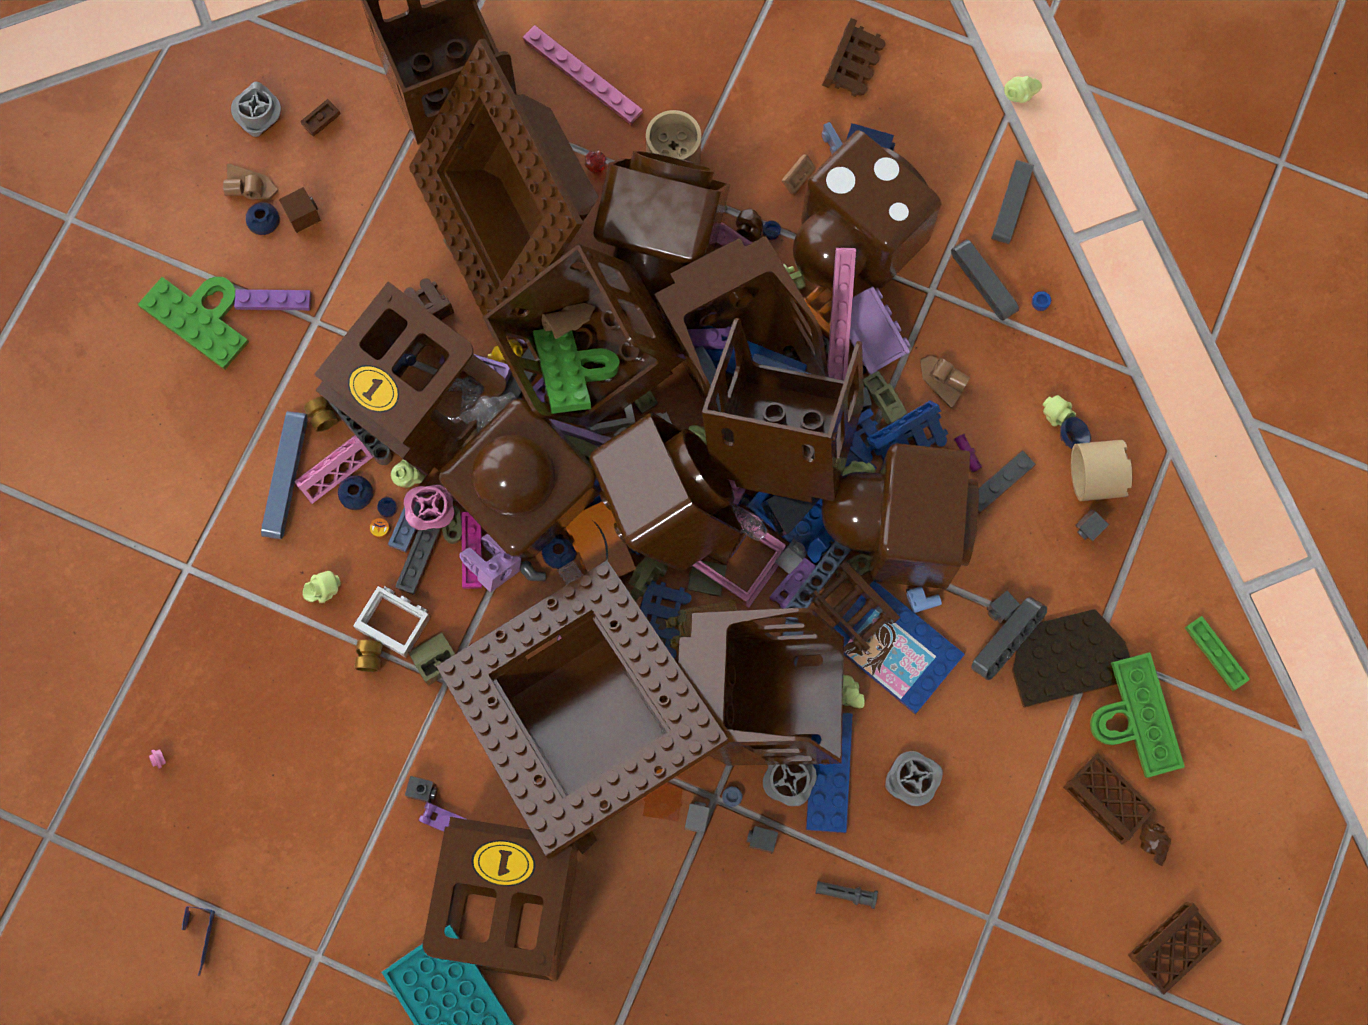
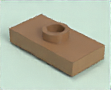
[781,154,816,194]

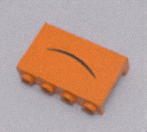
[566,501,638,578]

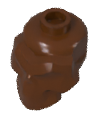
[736,209,764,242]
[1139,823,1171,866]

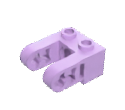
[459,534,521,592]

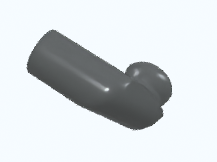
[520,561,546,582]

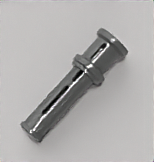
[815,881,878,909]

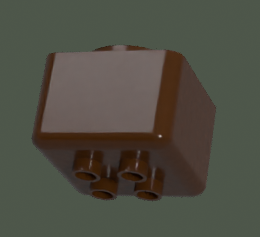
[589,412,743,571]

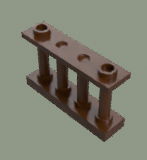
[809,561,900,652]

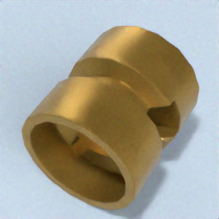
[304,397,338,432]
[354,640,383,672]

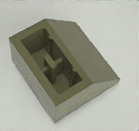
[408,633,455,686]

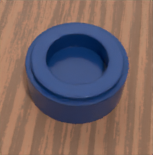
[1032,291,1051,311]

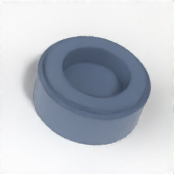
[722,787,742,807]

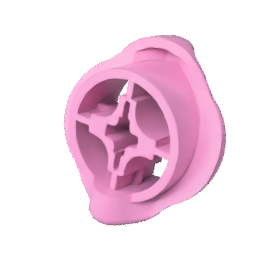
[404,485,454,530]

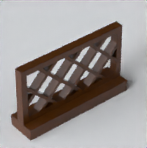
[1063,753,1156,845]
[1128,902,1222,995]

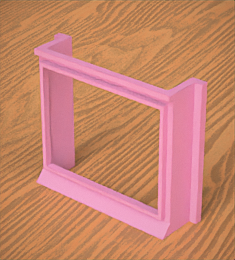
[692,510,786,608]

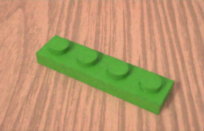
[1185,616,1250,691]

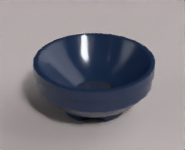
[245,202,280,235]
[1060,417,1091,449]
[338,476,373,510]
[542,534,577,569]

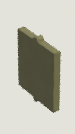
[687,560,727,597]

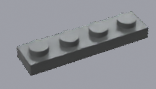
[978,451,1036,514]
[395,518,442,595]

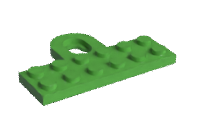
[138,277,249,370]
[533,329,619,414]
[1090,652,1185,778]

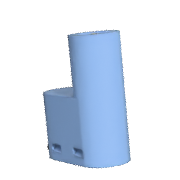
[906,586,942,613]

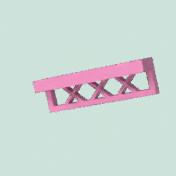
[294,436,373,504]

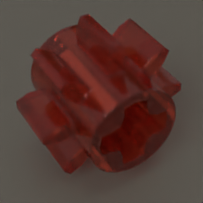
[585,150,607,173]

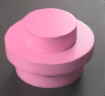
[149,749,166,769]

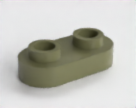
[441,505,462,544]
[836,554,870,583]

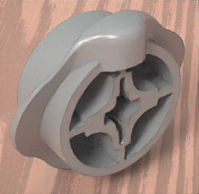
[231,82,281,137]
[885,751,943,806]
[763,764,817,806]

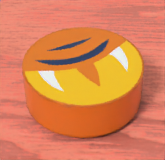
[370,518,390,538]

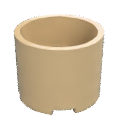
[646,110,701,164]
[1071,440,1132,501]

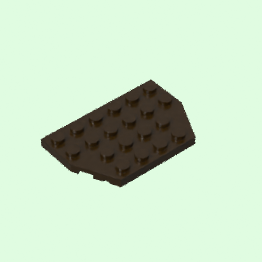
[1012,609,1130,708]

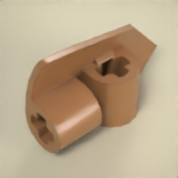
[223,163,278,199]
[542,303,595,339]
[920,356,970,408]

